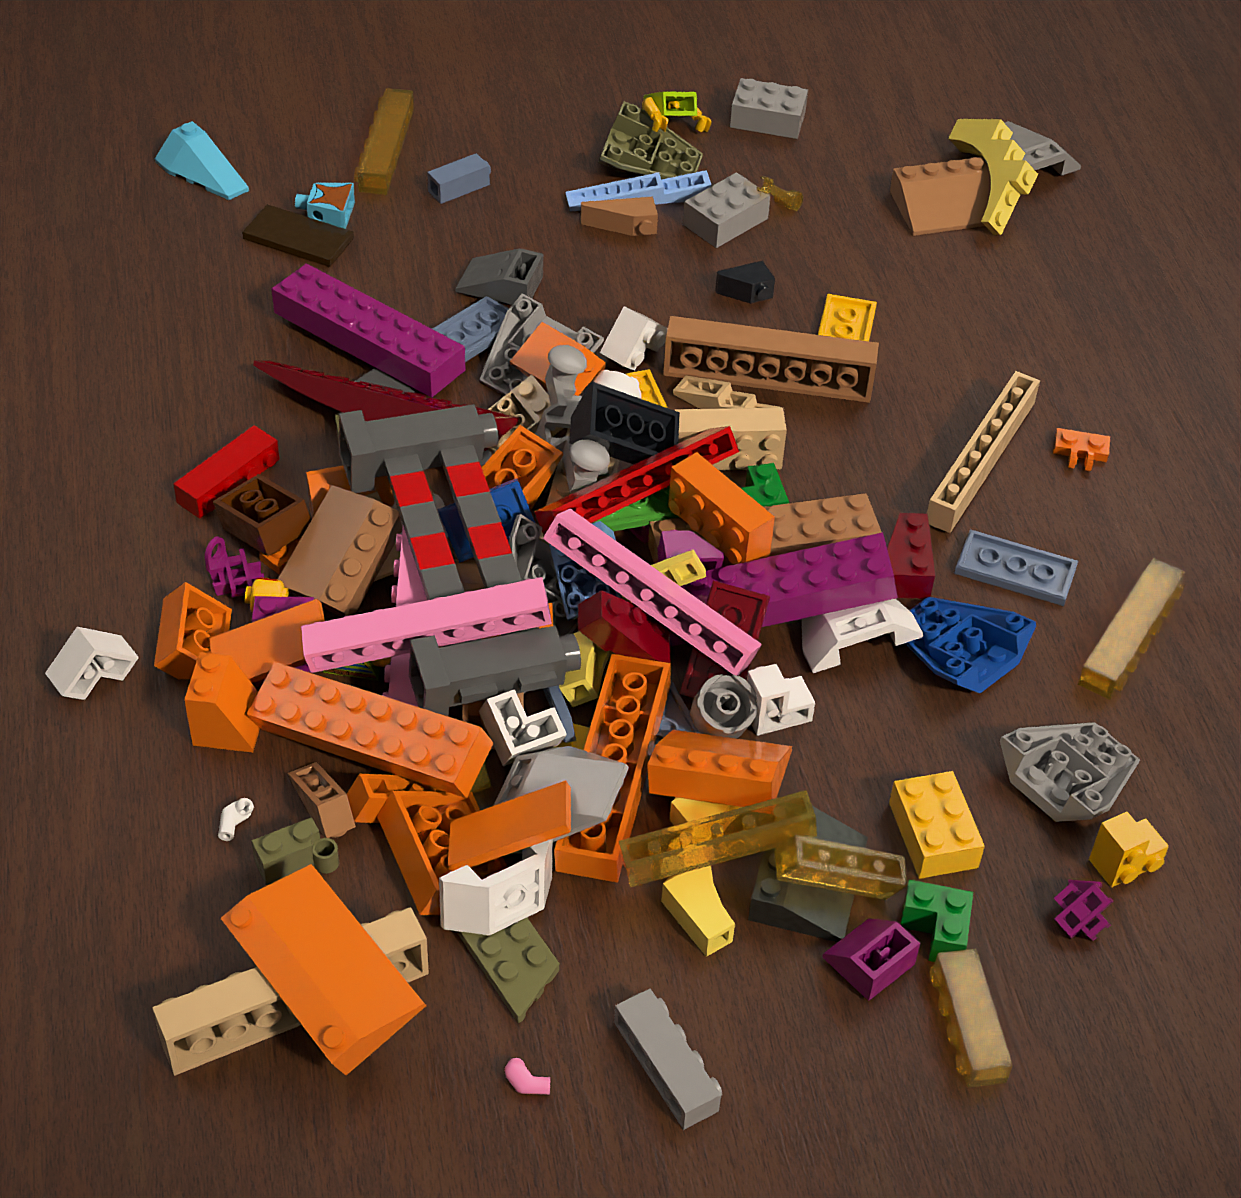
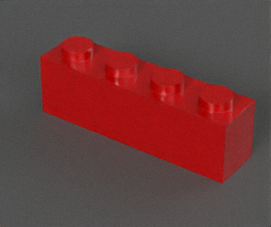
[173,425,280,519]

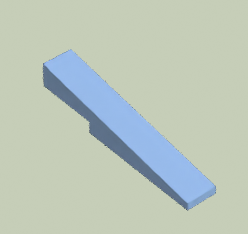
[566,170,711,211]

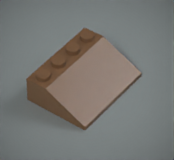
[890,157,991,236]
[278,485,403,618]

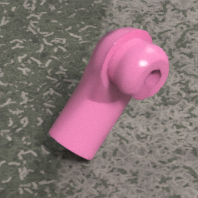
[504,1058,550,1095]

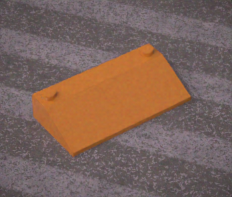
[221,864,427,1075]

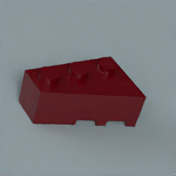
[887,513,935,599]
[578,590,670,663]

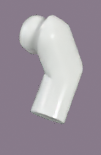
[218,798,254,841]

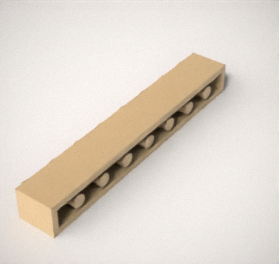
[927,371,1040,533]

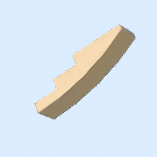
[673,376,780,409]

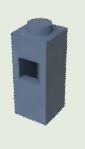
[427,153,491,204]

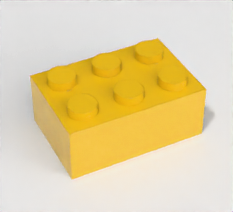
[889,771,985,879]

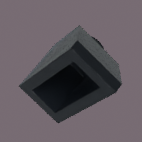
[715,260,775,304]

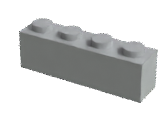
[614,988,722,1130]

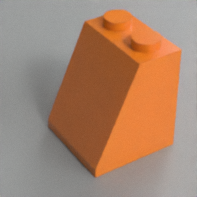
[184,652,260,753]

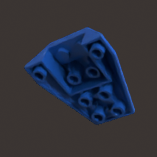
[905,597,1036,693]

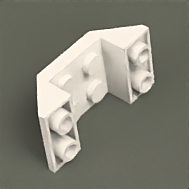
[439,839,553,935]

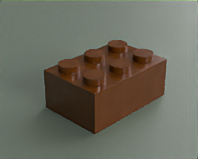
[213,474,311,556]

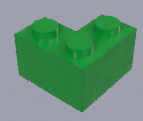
[741,463,789,507]
[900,879,973,967]

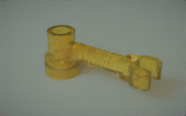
[756,176,803,211]

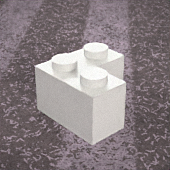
[600,306,668,371]
[45,627,139,700]
[747,664,815,736]
[479,689,567,766]

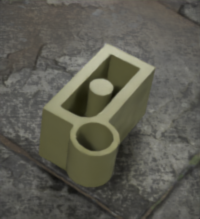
[251,817,339,886]

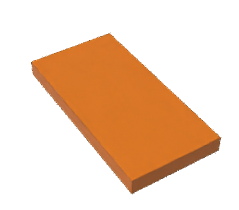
[209,599,325,683]
[448,780,571,871]

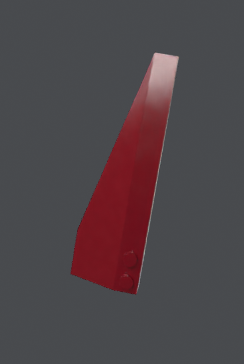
[253,360,519,451]

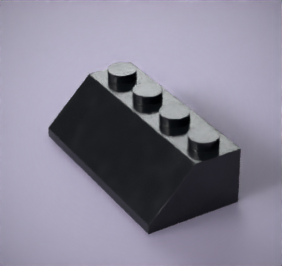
[569,382,680,465]

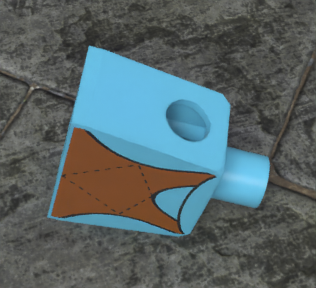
[295,183,355,229]

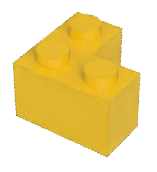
[1089,812,1169,888]

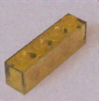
[775,835,908,900]
[930,949,1013,1088]

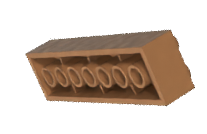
[663,316,879,403]
[648,493,882,567]

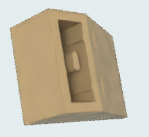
[488,374,563,454]

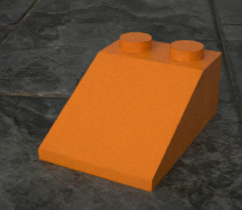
[509,322,606,396]
[481,425,563,510]

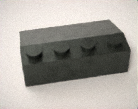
[748,797,868,942]

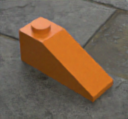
[347,773,446,823]

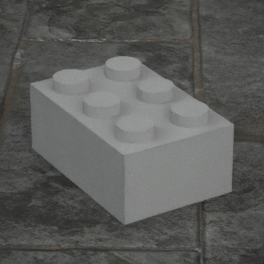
[730,78,808,139]
[683,172,771,248]

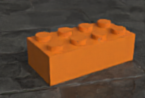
[668,452,775,565]

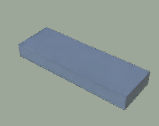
[543,686,576,743]

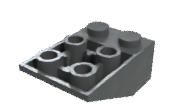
[455,248,543,305]

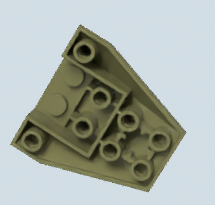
[598,101,703,180]

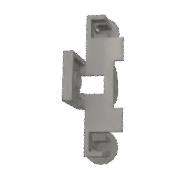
[535,345,610,494]

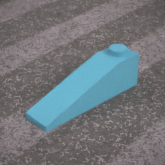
[155,121,249,200]

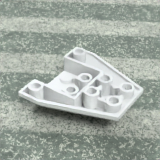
[802,599,923,673]

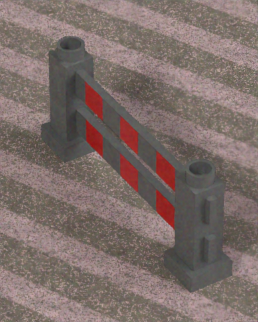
[339,404,581,716]

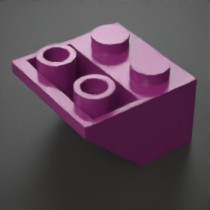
[822,918,920,1001]

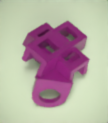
[205,536,264,598]
[1054,880,1114,941]

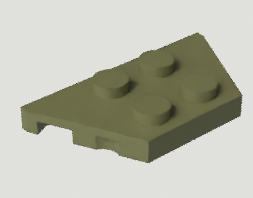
[456,917,560,1023]

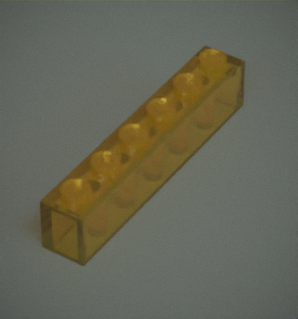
[354,88,414,195]
[1078,558,1185,700]
[618,790,817,887]

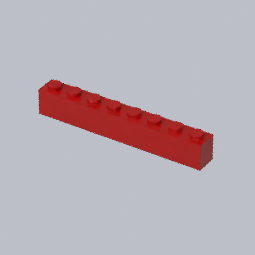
[534,426,739,536]

